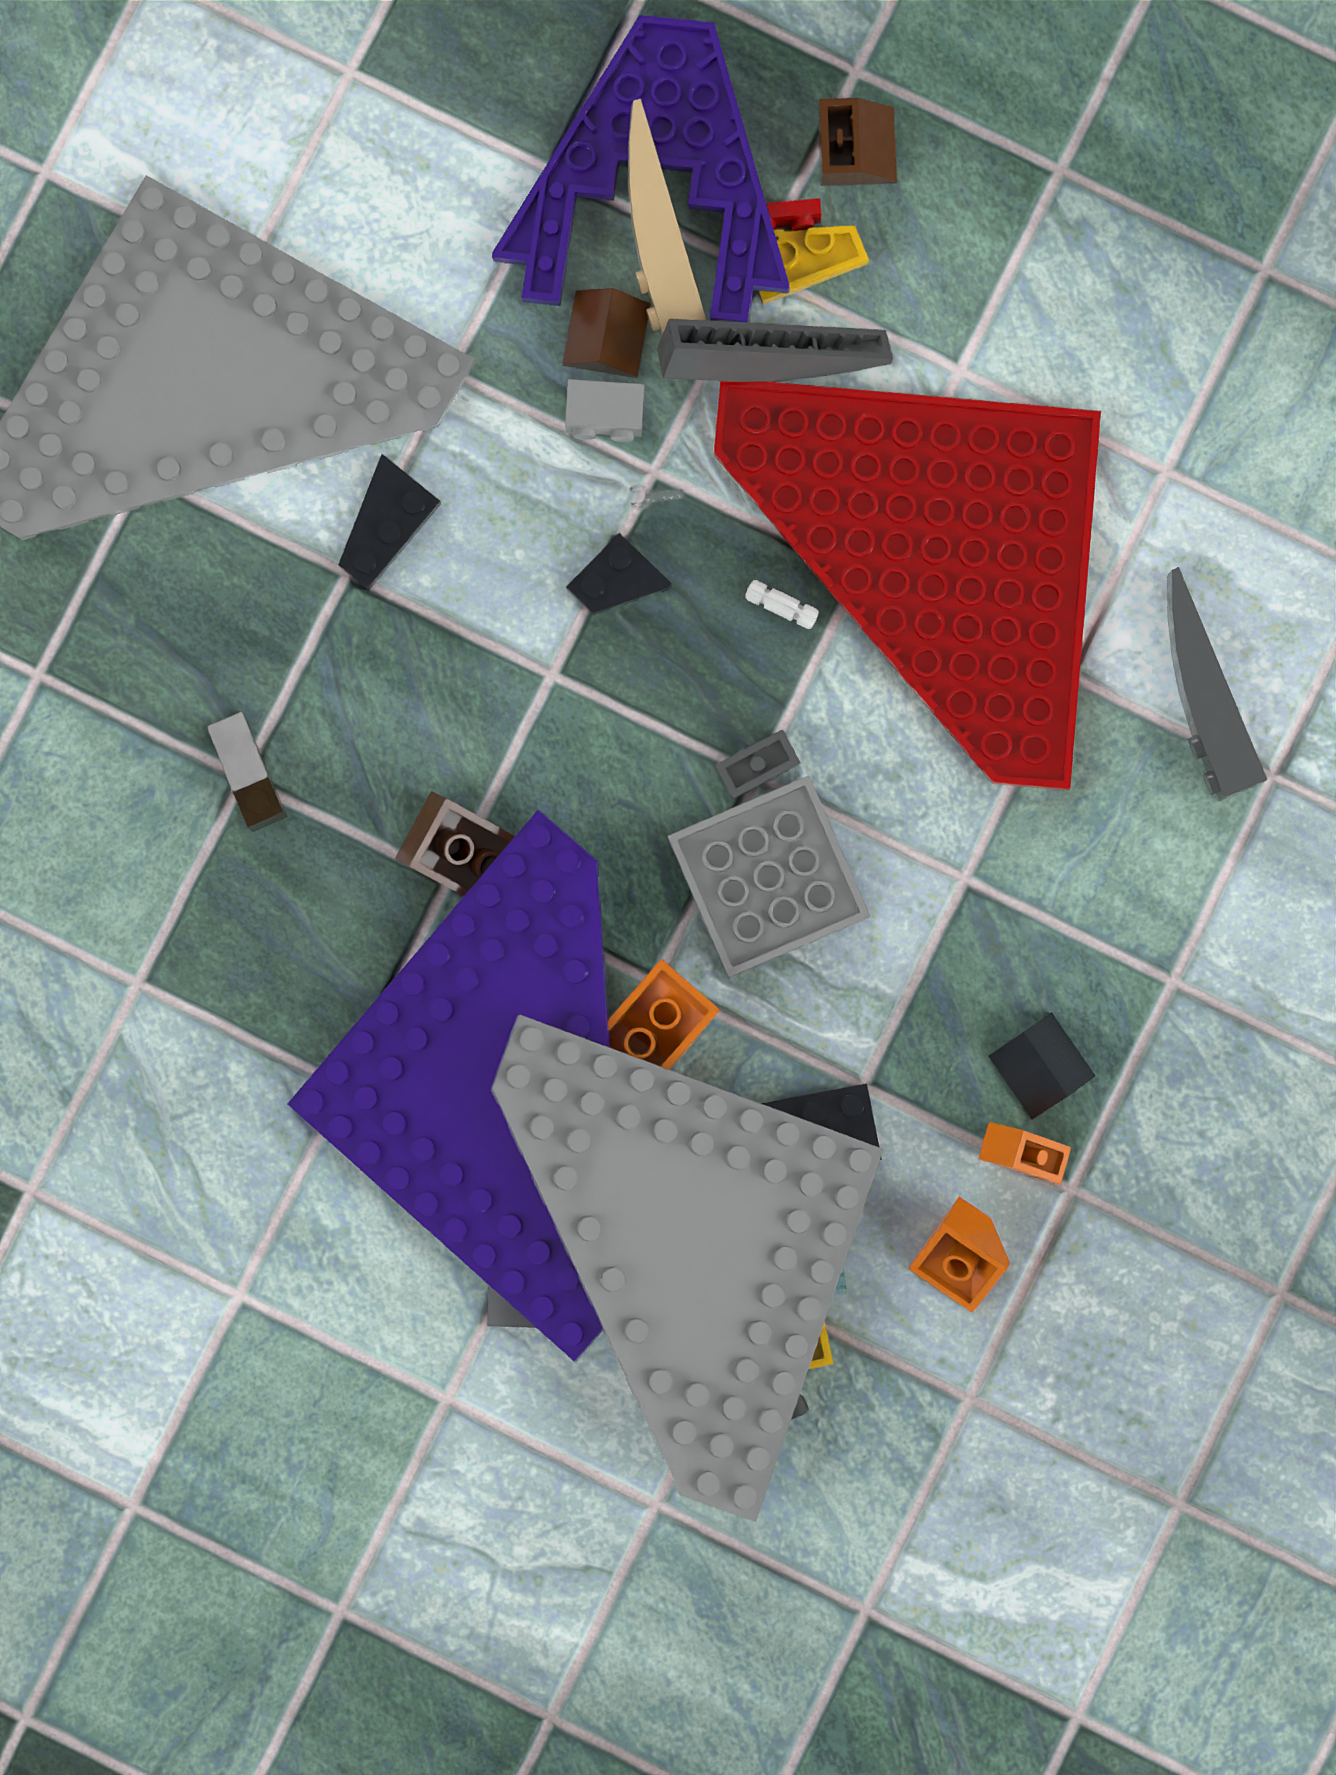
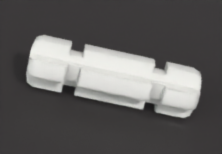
[745,580,819,629]

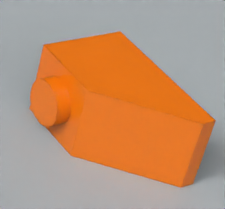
[978,1122,1071,1184]

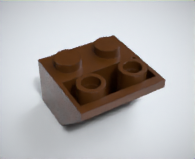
[818,97,897,186]

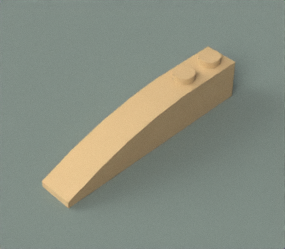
[628,99,707,337]

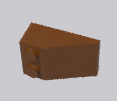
[395,791,515,896]

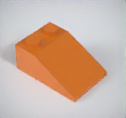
[608,959,720,1070]

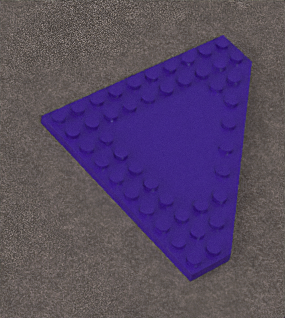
[287,810,610,1362]

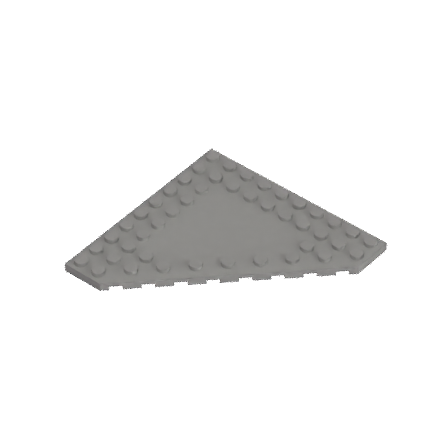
[0,175,476,540]
[491,1014,883,1522]

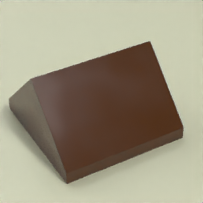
[563,288,650,378]

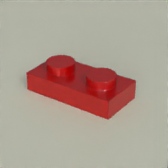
[766,198,822,231]

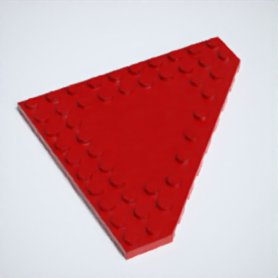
[714,381,1101,791]

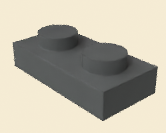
[715,729,801,800]

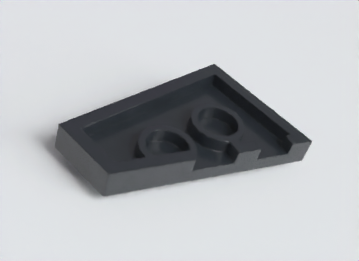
[338,454,441,591]

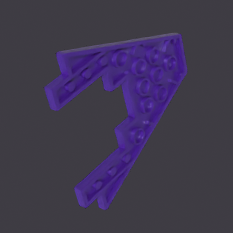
[492,15,790,323]

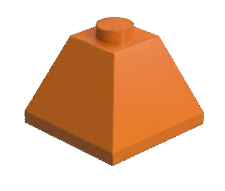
[908,1196,1010,1313]

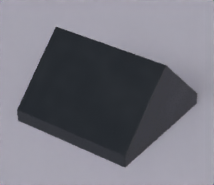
[988,1012,1095,1120]

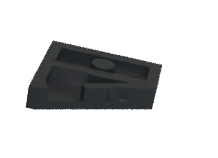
[566,533,672,616]

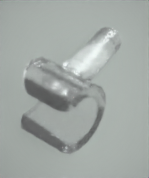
[629,484,683,510]

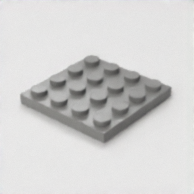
[667,775,870,978]

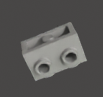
[565,379,645,442]

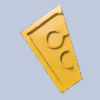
[757,225,869,305]

